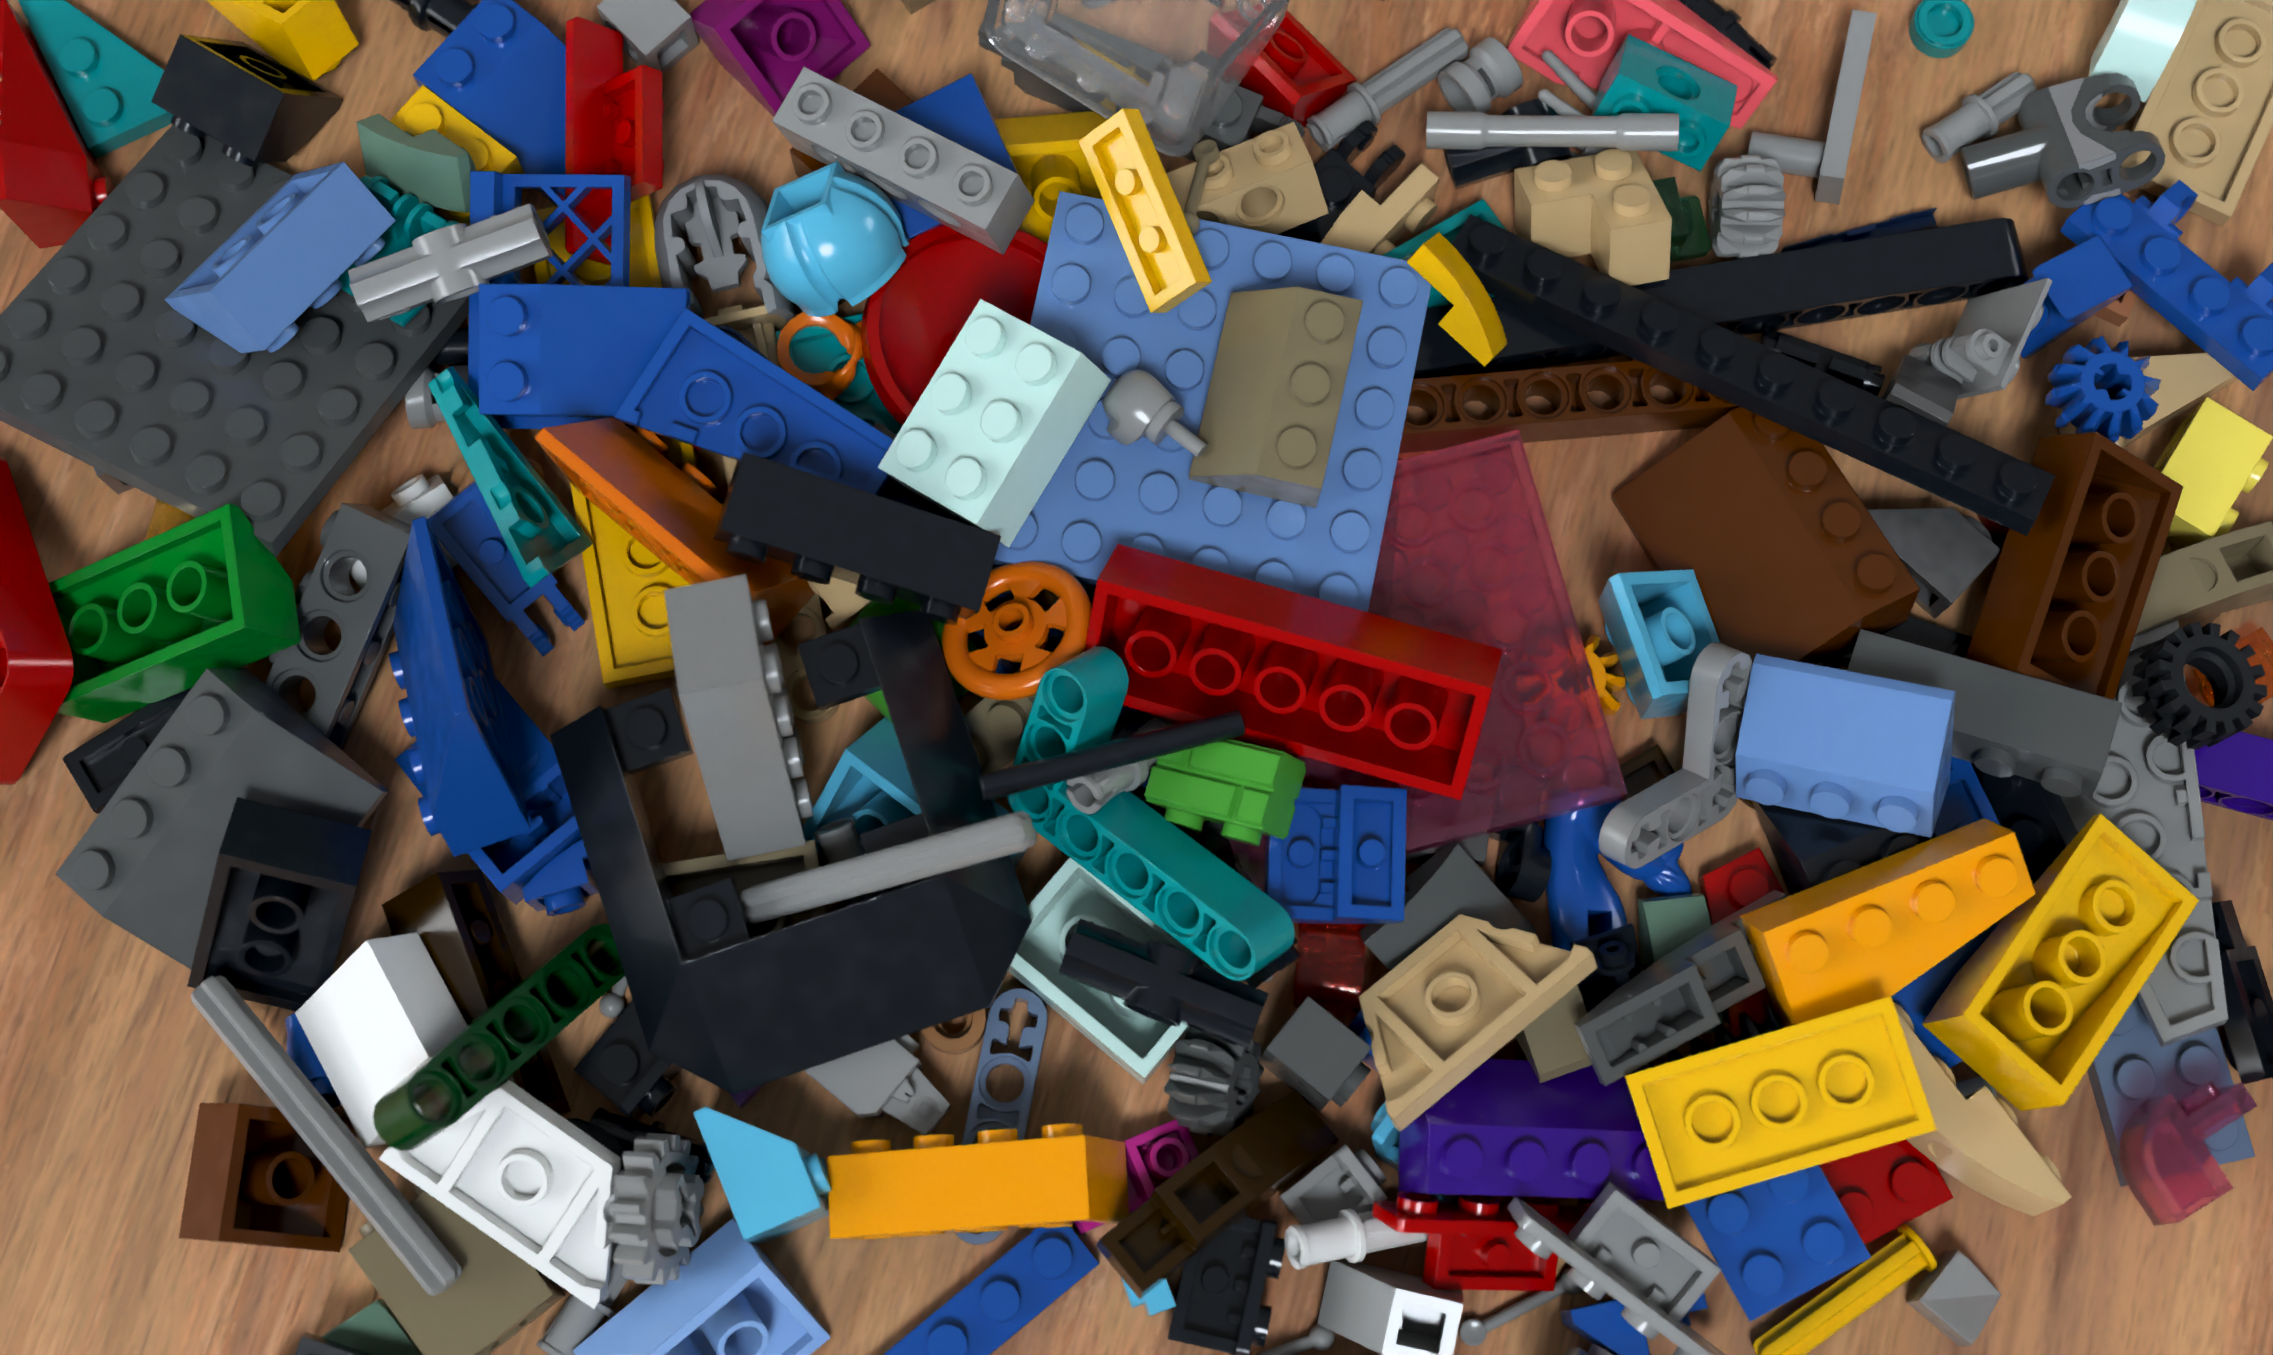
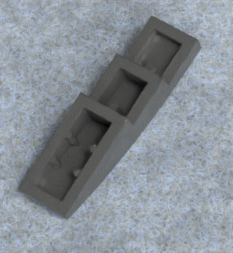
[1574,890,1787,1086]

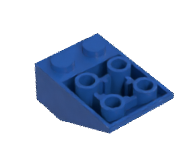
[395,678,582,905]

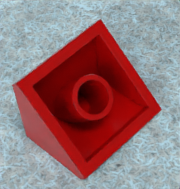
[1207,0,1357,127]

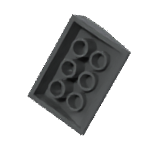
[55,668,389,969]

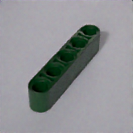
[373,924,625,1151]

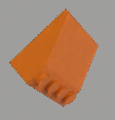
[534,417,815,645]

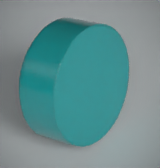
[1909,0,1974,58]

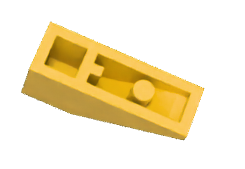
[206,0,359,81]

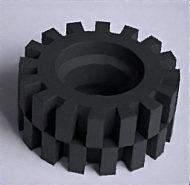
[2132,622,2267,749]

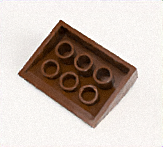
[1612,407,1920,665]

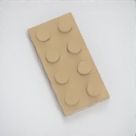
[2121,0,2273,226]

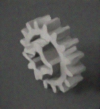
[608,1133,705,1285]

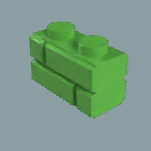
[1144,725,1306,846]

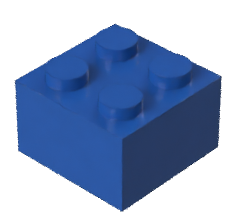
[1684,1165,1871,1322]

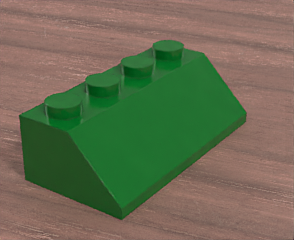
[48,503,301,723]

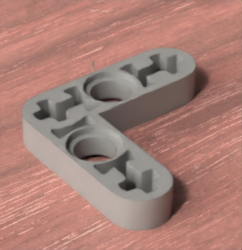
[1599,642,1752,869]

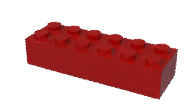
[1084,544,1503,801]

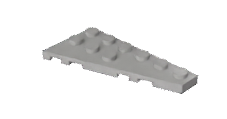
[2060,620,2228,1048]

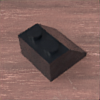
[151,34,343,167]
[1752,801,1930,896]

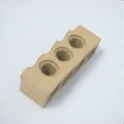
[1166,122,1329,234]

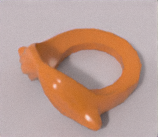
[777,312,863,401]

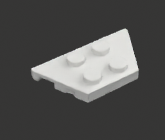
[379,1080,621,1309]

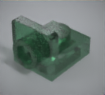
[1653,177,1711,263]

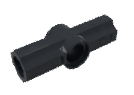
[1059,918,1269,1049]

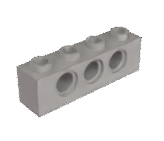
[772,67,1035,255]

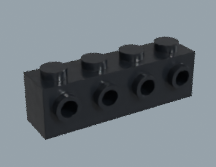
[713,452,1001,625]

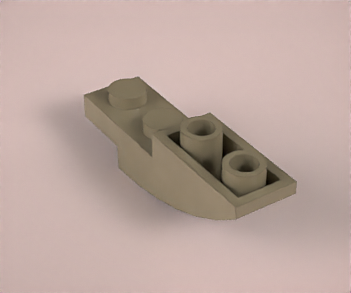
[2134,521,2273,637]

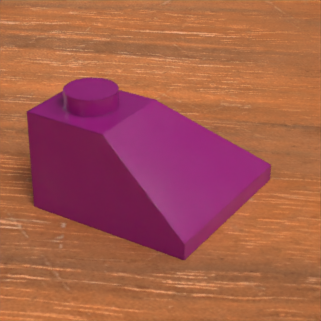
[689,0,871,117]

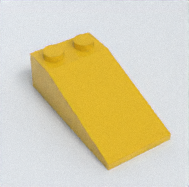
[1922,813,2199,1111]

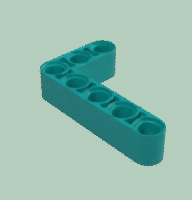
[1007,646,1295,981]

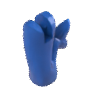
[1543,788,1692,951]

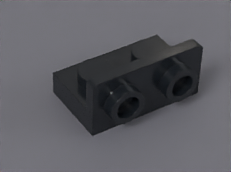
[574,1000,682,1121]

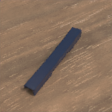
[1780,208,1939,253]

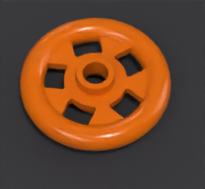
[942,561,1092,700]

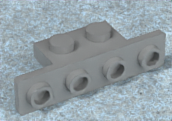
[1508,1182,1725,1355]

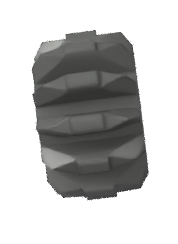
[1164,1027,1264,1137]

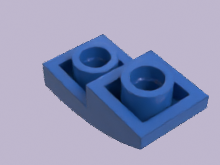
[522,839,599,916]

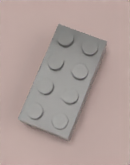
[664,574,814,861]

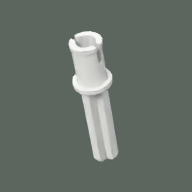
[1284,1194,1459,1270]

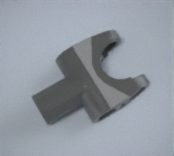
[1960,73,2165,209]

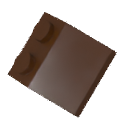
[179,1103,357,1252]

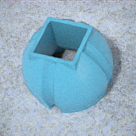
[761,161,910,317]

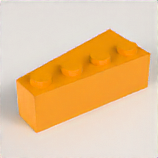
[1740,818,2036,1029]
[827,1124,1129,1240]

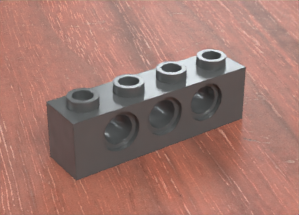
[265,503,411,750]

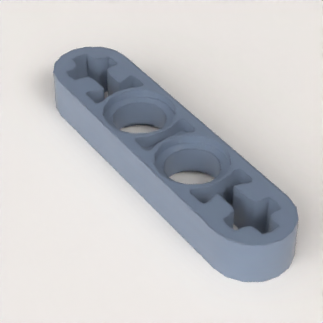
[952,989,1048,1245]

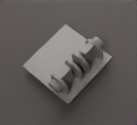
[1909,278,2053,400]

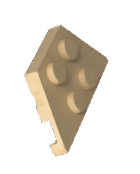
[1359,914,1598,1132]

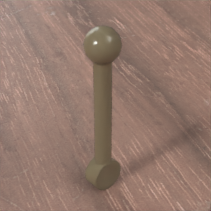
[1183,140,1220,236]

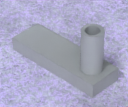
[1748,10,1877,205]

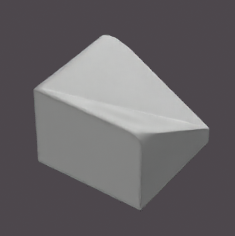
[1906,1249,2001,1346]

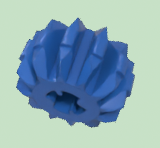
[2044,336,2161,443]

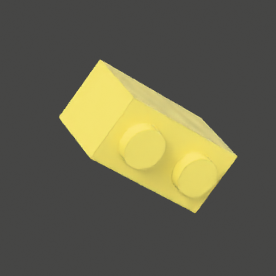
[2153,397,2273,549]

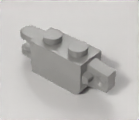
[804,1035,951,1136]

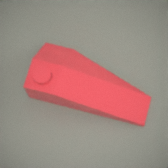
[1506,0,1778,129]

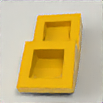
[1407,232,1508,367]

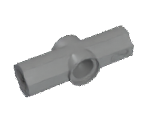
[347,203,553,323]

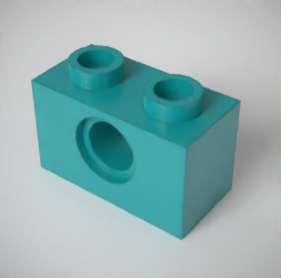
[1592,34,1738,172]

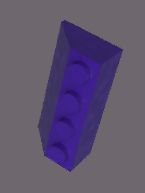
[1398,1059,1665,1200]

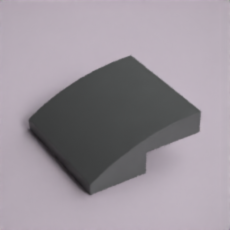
[1359,838,1536,971]

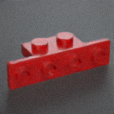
[565,16,664,266]
[1372,1192,1596,1291]

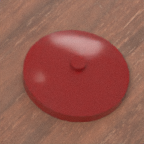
[861,225,1048,426]

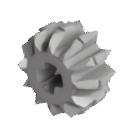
[1707,155,1786,260]

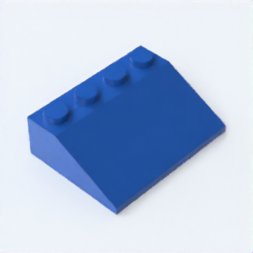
[389,516,531,857]

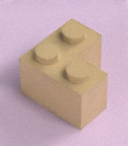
[1514,149,1672,286]

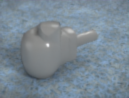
[1102,369,1208,458]

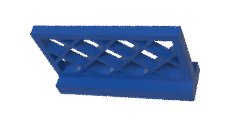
[468,171,631,429]

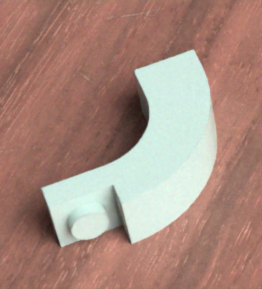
[2089,0,2197,103]

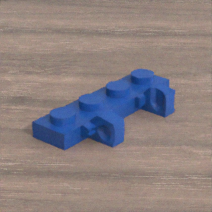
[2060,180,2273,391]

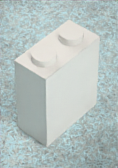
[295,932,467,1148]

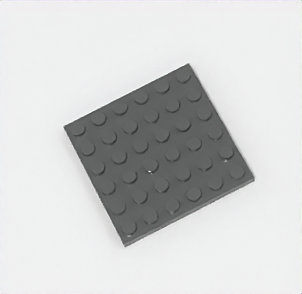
[0,125,469,557]

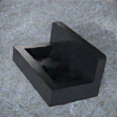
[1167,1217,1285,1355]

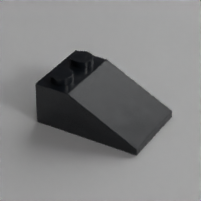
[188,797,372,1011]

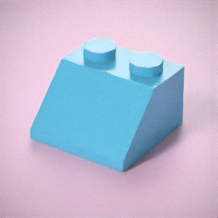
[1598,569,1720,719]
[693,1107,832,1245]

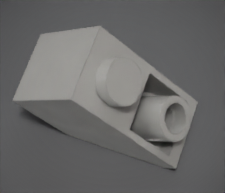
[1317,1259,1463,1355]

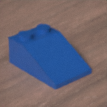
[413,0,566,206]
[479,284,690,417]

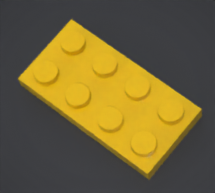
[1625,996,1937,1209]

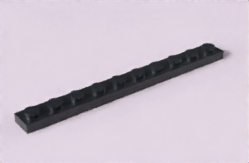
[1452,214,2055,536]

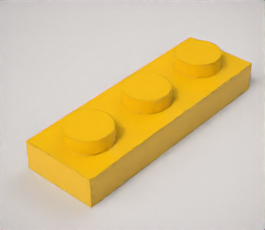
[1079,108,1212,313]

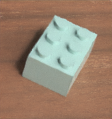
[878,299,1111,548]
[1008,857,1220,1086]

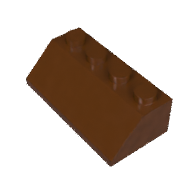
[1965,432,2183,700]

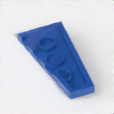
[614,308,894,495]

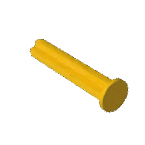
[1752,1224,1938,1355]

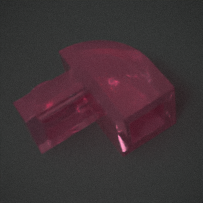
[2119,1081,2257,1226]

